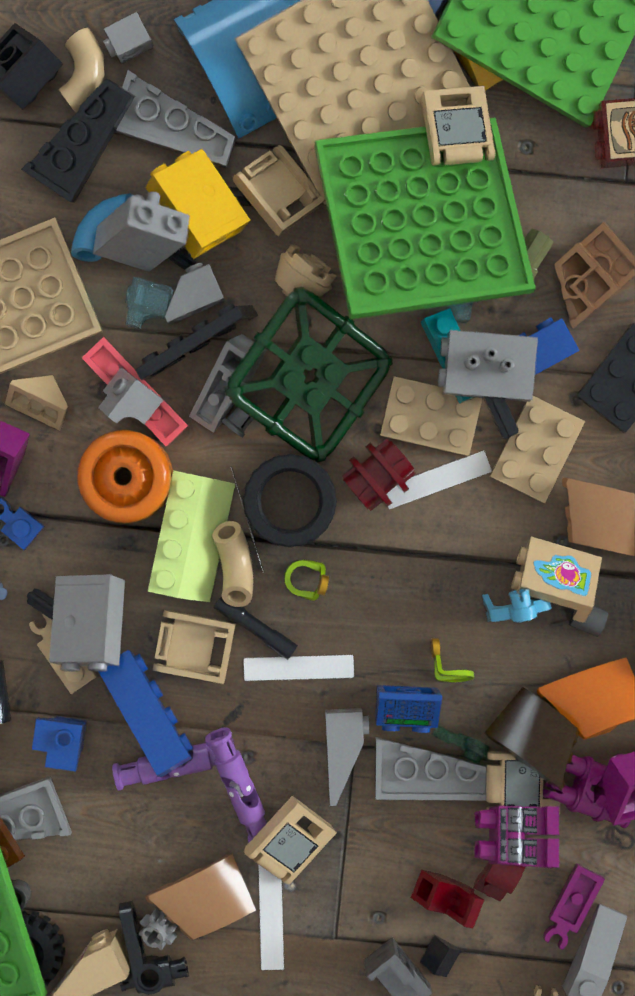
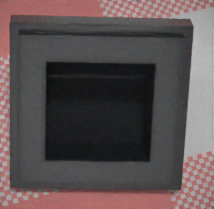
[420,935,461,977]

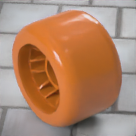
[77,430,173,523]

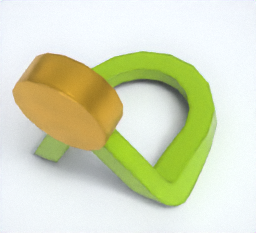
[284,560,329,600]
[431,638,475,683]

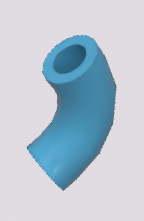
[71,193,134,262]

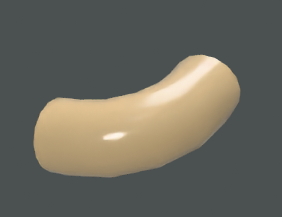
[58,28,104,113]
[212,521,254,607]

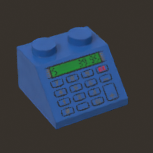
[375,685,442,733]

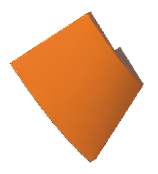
[536,657,635,740]

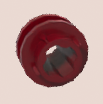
[342,439,416,511]

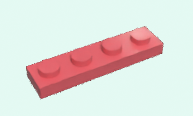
[82,337,188,447]

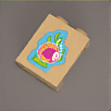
[511,536,602,623]

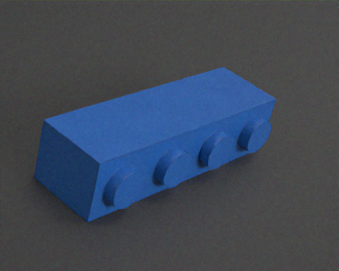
[98,650,194,777]

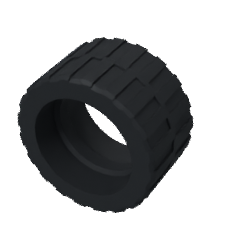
[243,454,337,547]

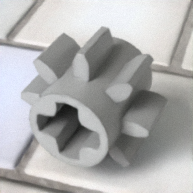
[139,909,178,950]

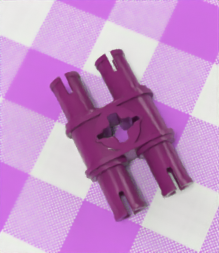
[543,755,631,828]

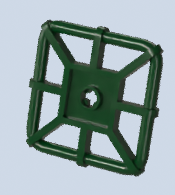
[224,287,393,462]

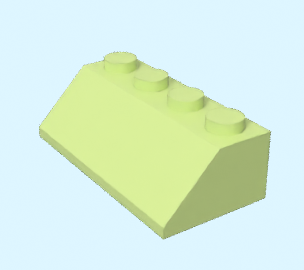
[148,470,235,602]

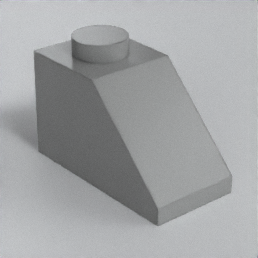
[165,263,225,325]

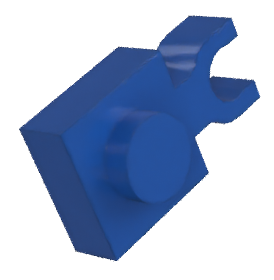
[0,497,45,550]

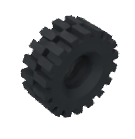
[21,911,65,987]

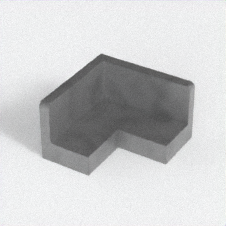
[364,937,432,996]

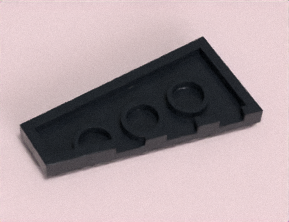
[21,79,135,203]
[135,304,258,380]

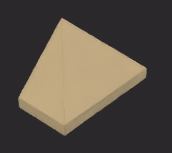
[5,375,68,431]

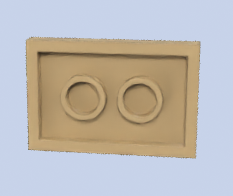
[380,376,482,456]
[489,396,585,503]

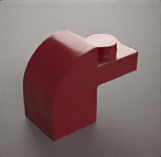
[473,837,526,902]
[411,869,484,929]

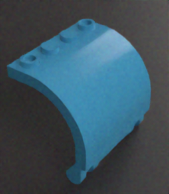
[174,0,300,139]

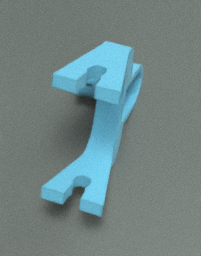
[482,589,552,622]

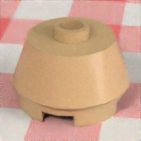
[275,244,336,297]

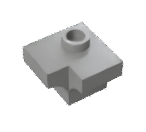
[98,367,163,425]

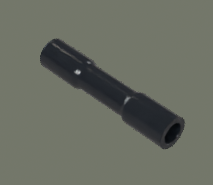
[213,595,298,660]

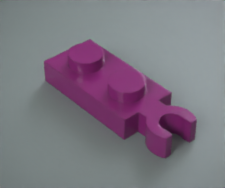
[543,863,605,950]

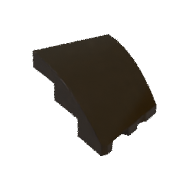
[485,687,579,790]

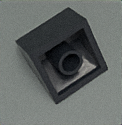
[0,23,63,110]

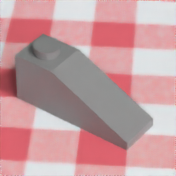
[189,334,267,433]
[325,708,369,806]
[562,903,627,996]

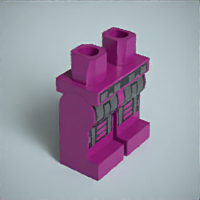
[474,806,559,869]

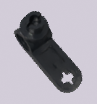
[119,901,189,995]

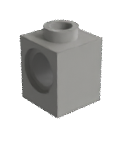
[103,12,154,64]

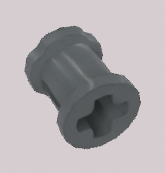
[221,406,253,438]

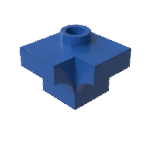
[32,716,87,771]

